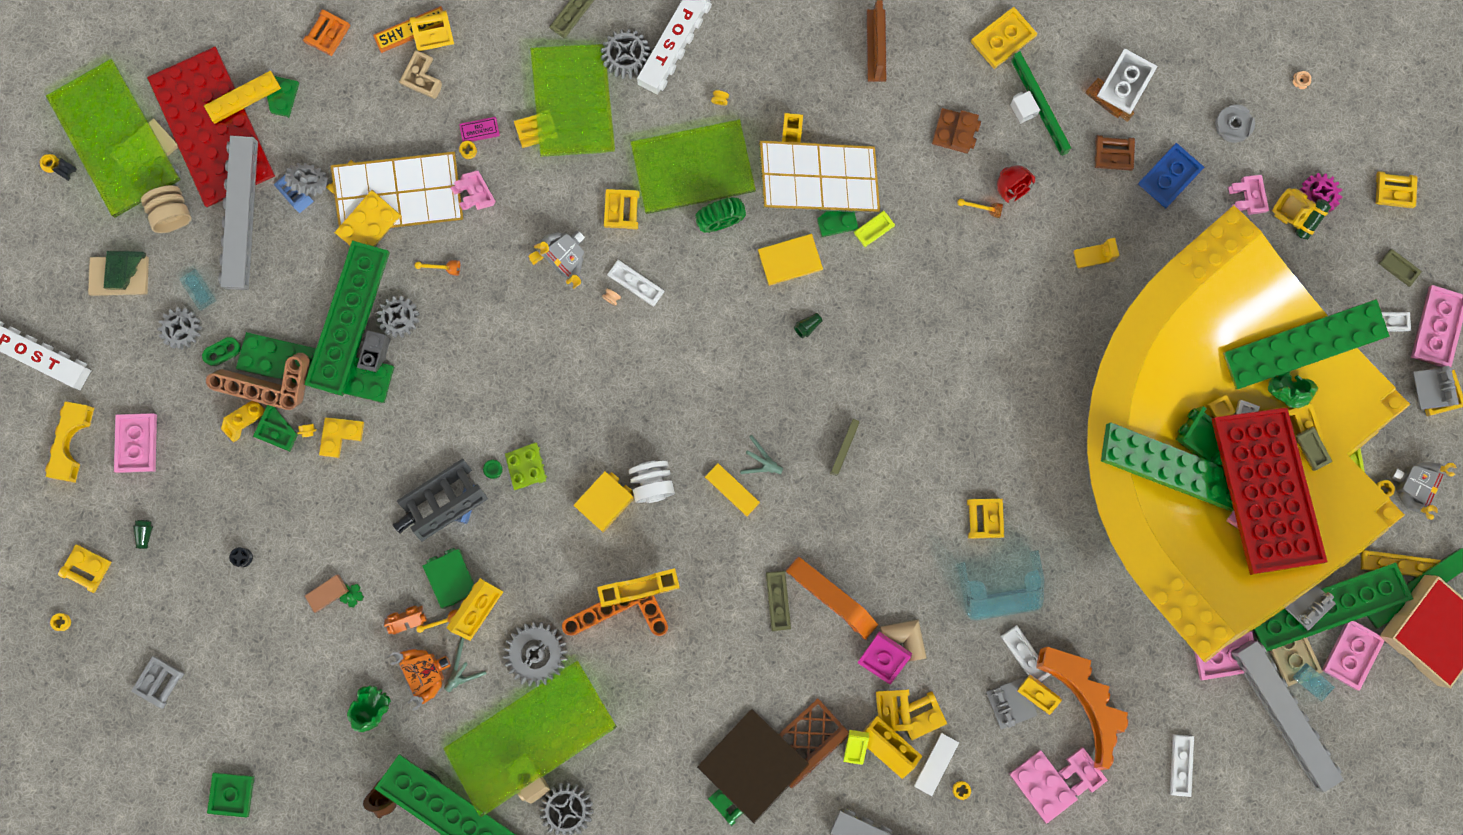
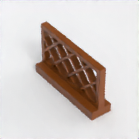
[867,0,886,82]
[779,698,849,789]

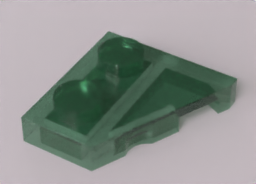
[103,251,146,290]

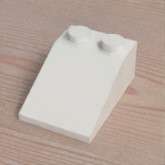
[1097,49,1158,114]

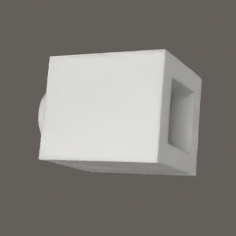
[1010,91,1040,124]

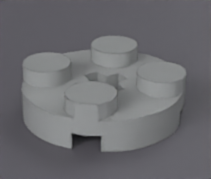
[1215,105,1255,143]

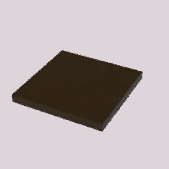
[697,709,809,824]

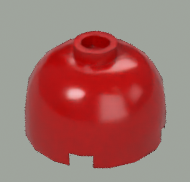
[997,165,1035,203]

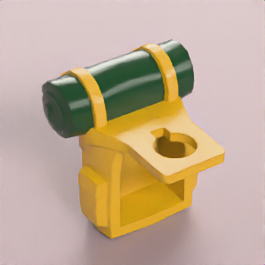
[1272,188,1332,240]

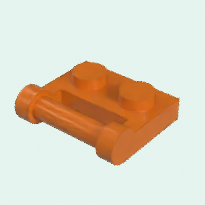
[303,9,350,57]

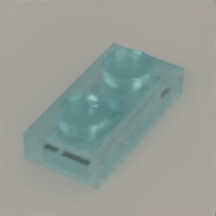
[179,269,217,311]
[1293,663,1335,702]

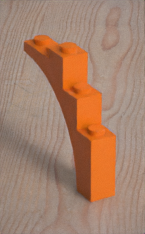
[1036,647,1128,770]

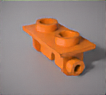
[384,606,427,635]

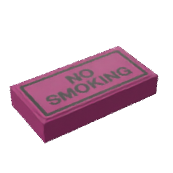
[459,117,500,142]

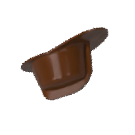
[363,779,397,819]

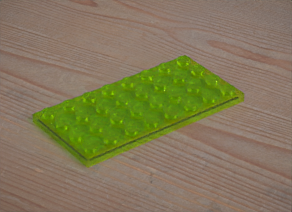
[46,59,181,218]
[443,660,617,817]

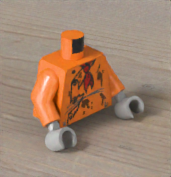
[388,649,451,711]

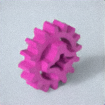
[1299,173,1343,212]

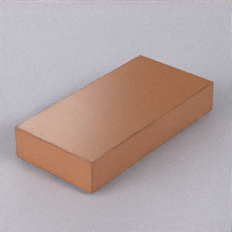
[305,575,348,613]

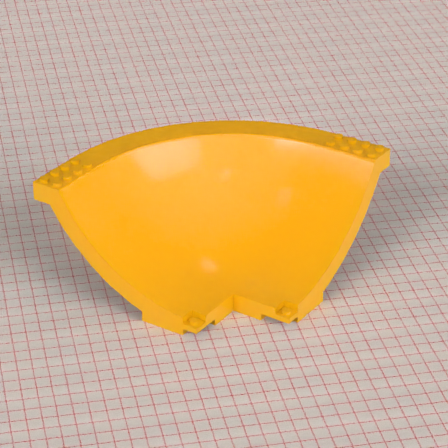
[1087,205,1410,662]

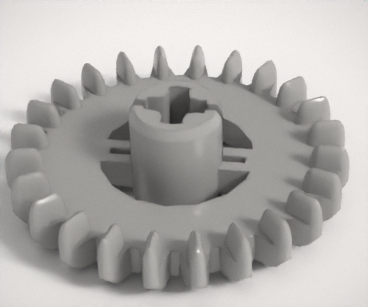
[503,622,568,687]

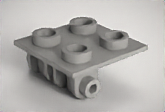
[1412,366,1459,410]
[1285,585,1336,630]
[986,678,1037,729]

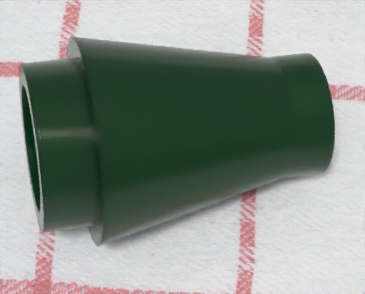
[794,313,823,338]
[133,520,153,549]

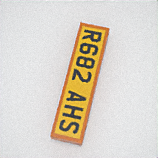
[373,6,444,53]

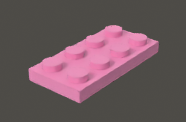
[1411,285,1463,367]

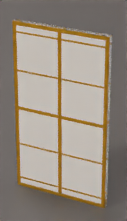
[758,141,880,213]
[330,152,464,228]

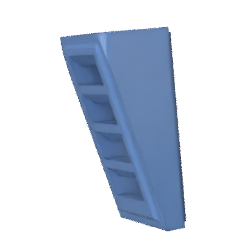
[274,175,314,213]

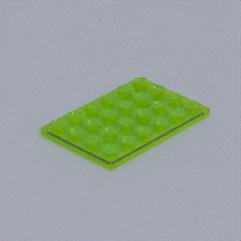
[530,44,615,157]
[630,119,756,214]

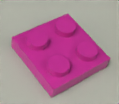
[857,632,912,685]

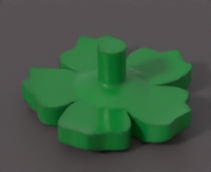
[339,584,364,608]

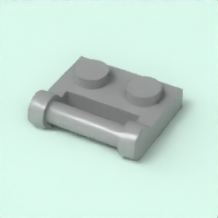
[131,656,185,709]

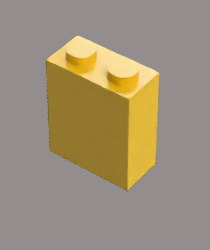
[573,471,635,533]

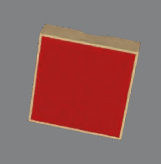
[1380,575,1463,689]

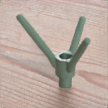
[740,435,783,475]
[444,637,487,692]

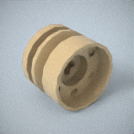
[141,185,191,233]

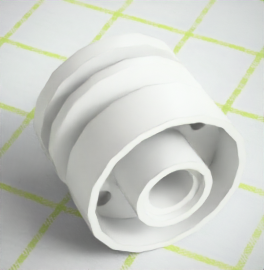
[628,461,675,503]

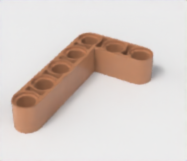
[206,353,309,410]

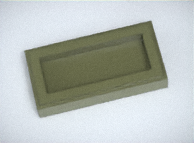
[1379,248,1422,287]
[1295,427,1333,471]

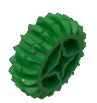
[695,197,746,233]

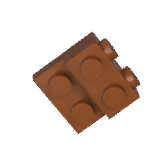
[932,108,981,154]

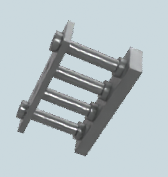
[397,458,488,542]

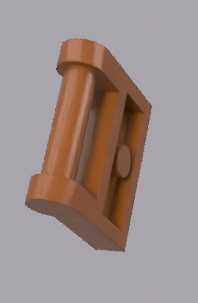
[1095,135,1135,171]

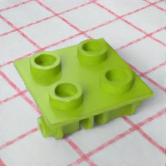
[505,442,547,490]

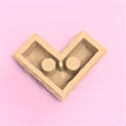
[399,50,442,99]
[880,619,927,662]

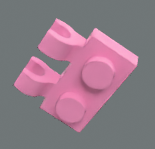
[451,171,496,210]
[1228,175,1269,215]
[1058,747,1108,796]

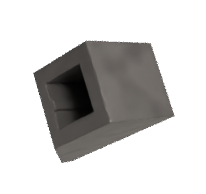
[357,331,390,372]

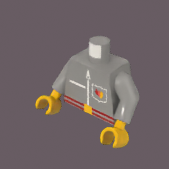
[534,231,585,289]
[1390,462,1457,520]

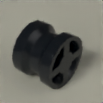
[52,158,77,181]
[229,547,253,567]

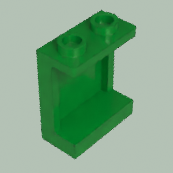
[1176,406,1223,466]
[422,548,475,609]

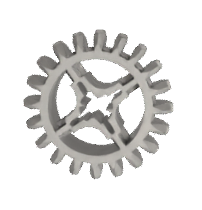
[601,28,651,79]
[539,782,594,835]

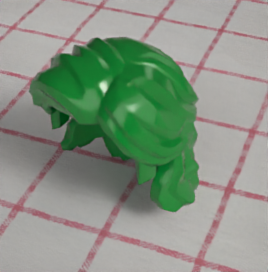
[1268,372,1318,408]
[347,685,391,732]

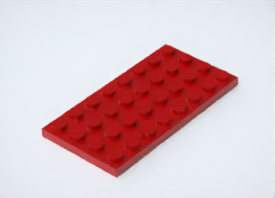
[147,46,275,207]
[1211,408,1328,575]

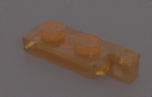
[1085,78,1134,122]

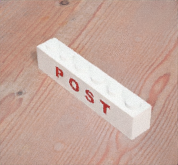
[637,0,712,95]
[0,321,92,390]

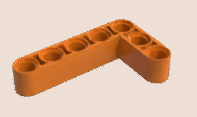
[786,556,878,640]
[562,595,669,636]

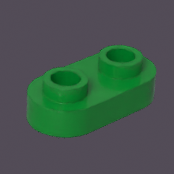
[202,337,241,366]

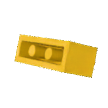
[862,716,922,779]

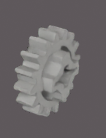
[285,163,328,196]
[377,296,420,338]
[157,307,202,350]

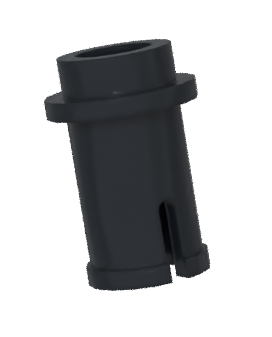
[392,511,416,534]

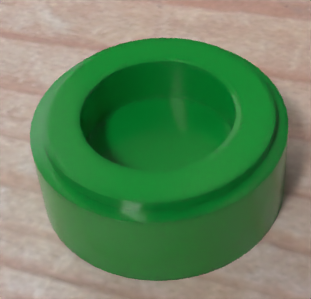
[483,459,503,479]

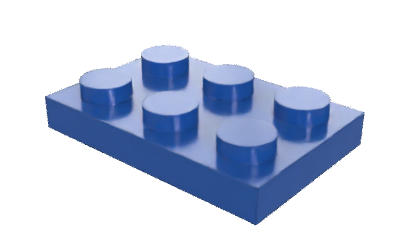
[1138,143,1205,209]

